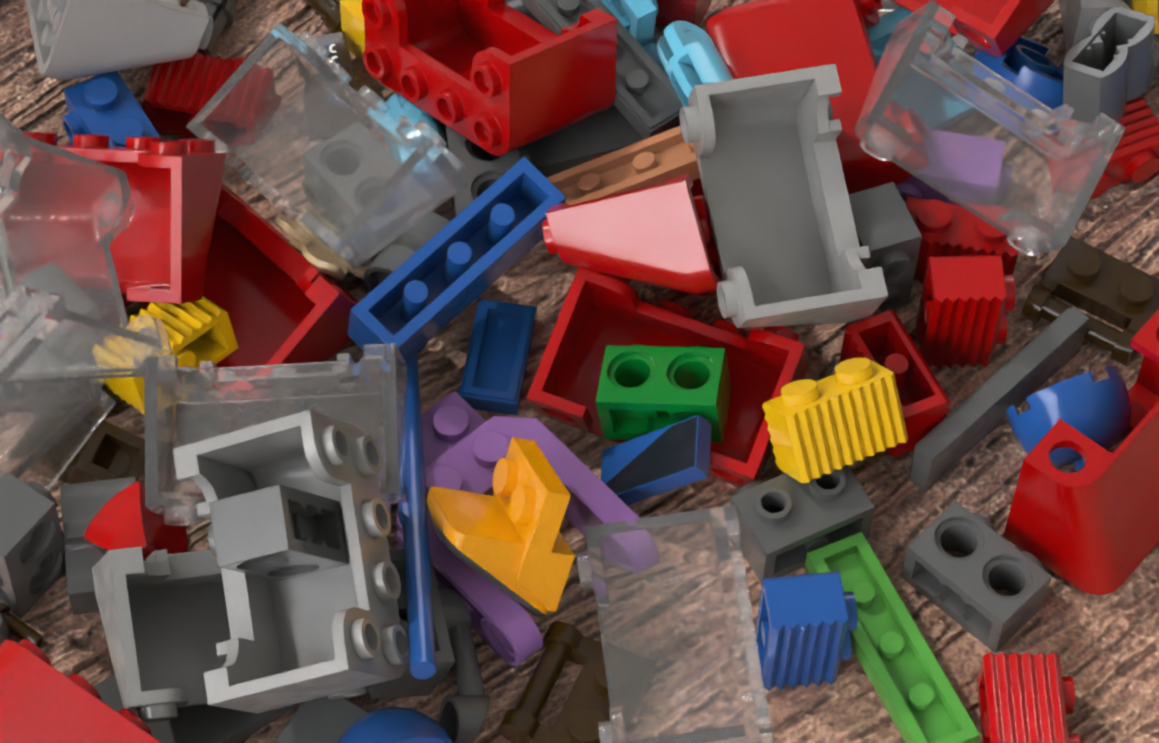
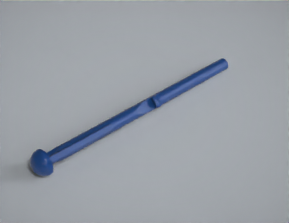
[384,343,437,680]

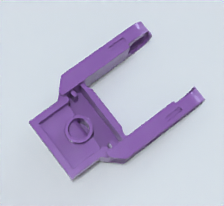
[377,391,660,667]

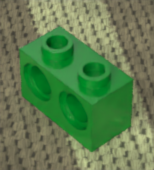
[595,344,732,443]

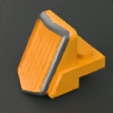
[426,437,575,617]

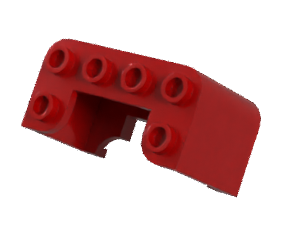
[362,0,617,156]

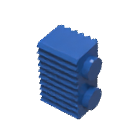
[754,571,858,691]

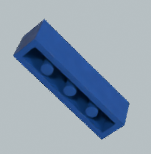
[348,157,566,377]

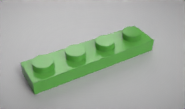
[805,531,980,743]

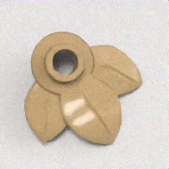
[274,209,366,280]

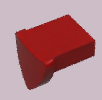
[84,482,189,561]

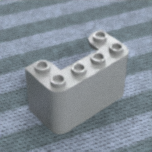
[173,409,409,714]

